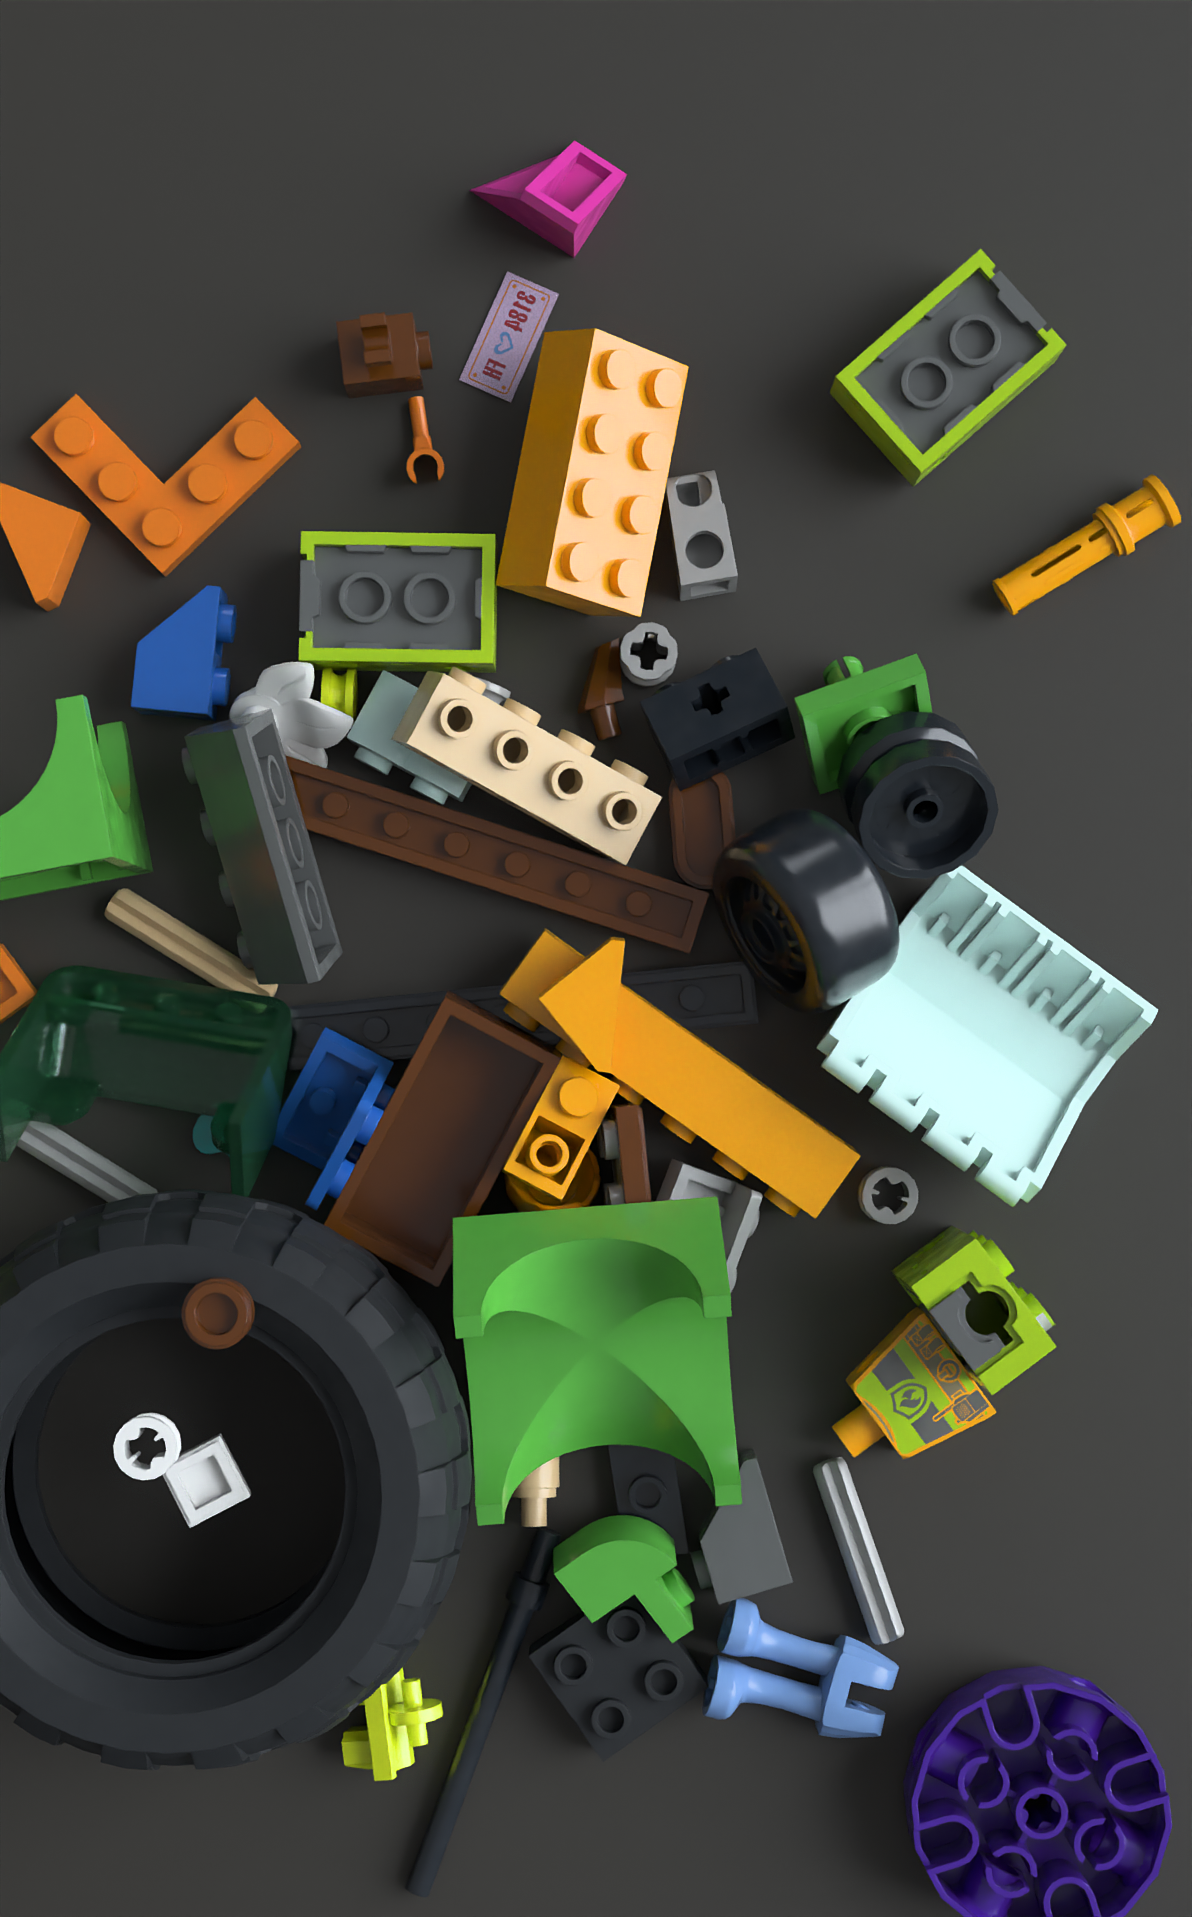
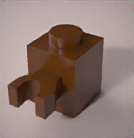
[336,312,433,399]

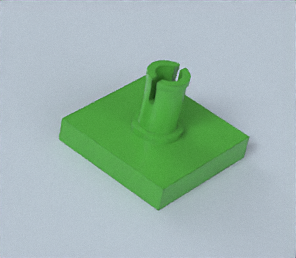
[794,653,932,795]

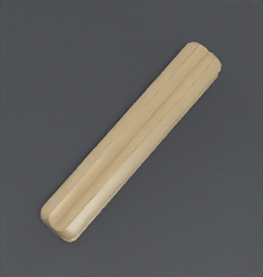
[104,888,278,1012]

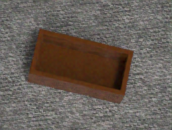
[324,990,561,1287]

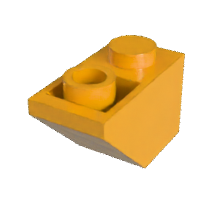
[502,1055,620,1202]

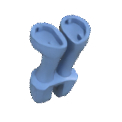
[702,1598,899,1738]

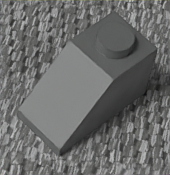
[690,1449,793,1605]

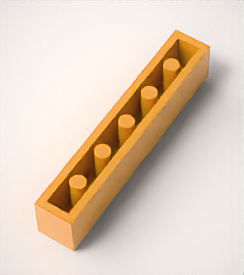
[499,928,861,1219]

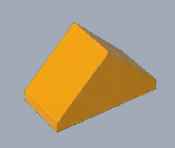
[539,937,625,1073]

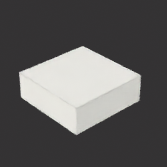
[163,1433,251,1528]

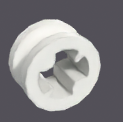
[113,1412,181,1480]

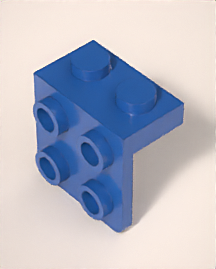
[265,1027,395,1211]

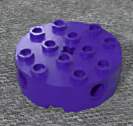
[903,1666,1172,1917]

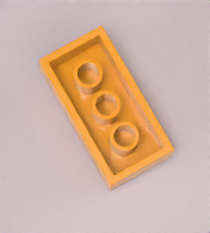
[496,328,689,617]

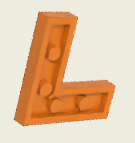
[31,394,302,577]

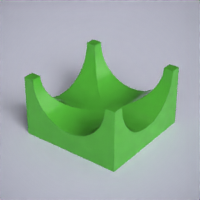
[0,694,153,901]
[453,1196,742,1526]

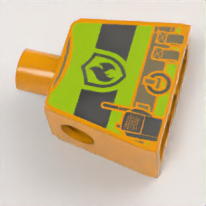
[831,1307,996,1459]

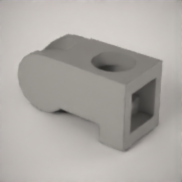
[665,470,738,601]

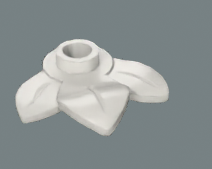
[229,662,354,768]

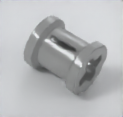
[620,622,678,687]

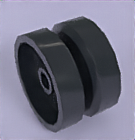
[837,711,999,879]

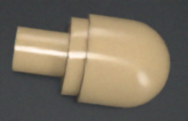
[512,1457,560,1527]

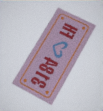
[459,271,559,403]

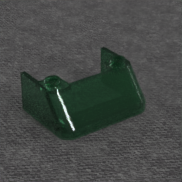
[0,965,292,1197]

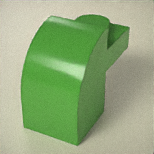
[553,1515,695,1643]

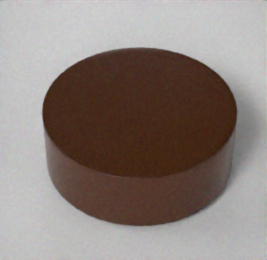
[182,1277,255,1349]

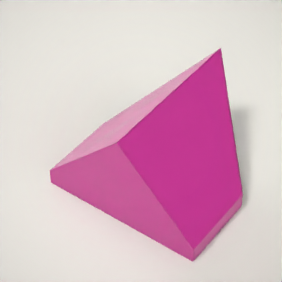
[469,141,627,258]

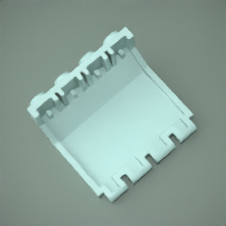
[817,865,1158,1207]

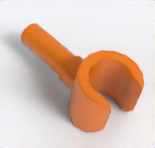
[406,396,445,484]

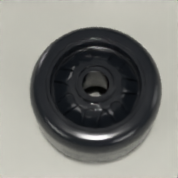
[713,809,900,1014]

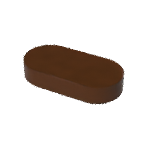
[668,772,736,890]

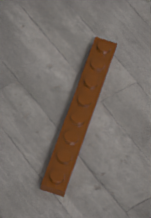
[285,755,709,954]

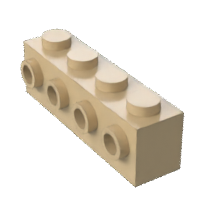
[391,667,662,865]

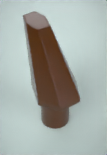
[578,638,624,741]

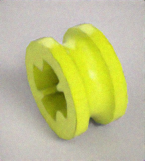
[321,668,358,726]

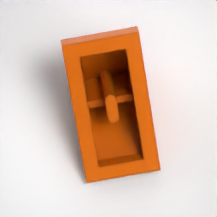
[0,482,91,612]

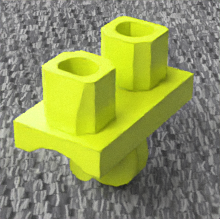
[341,1667,443,1781]

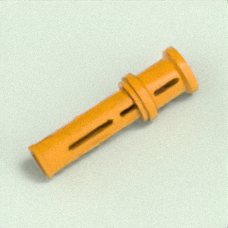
[992,474,1181,616]

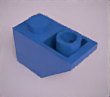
[131,585,237,721]

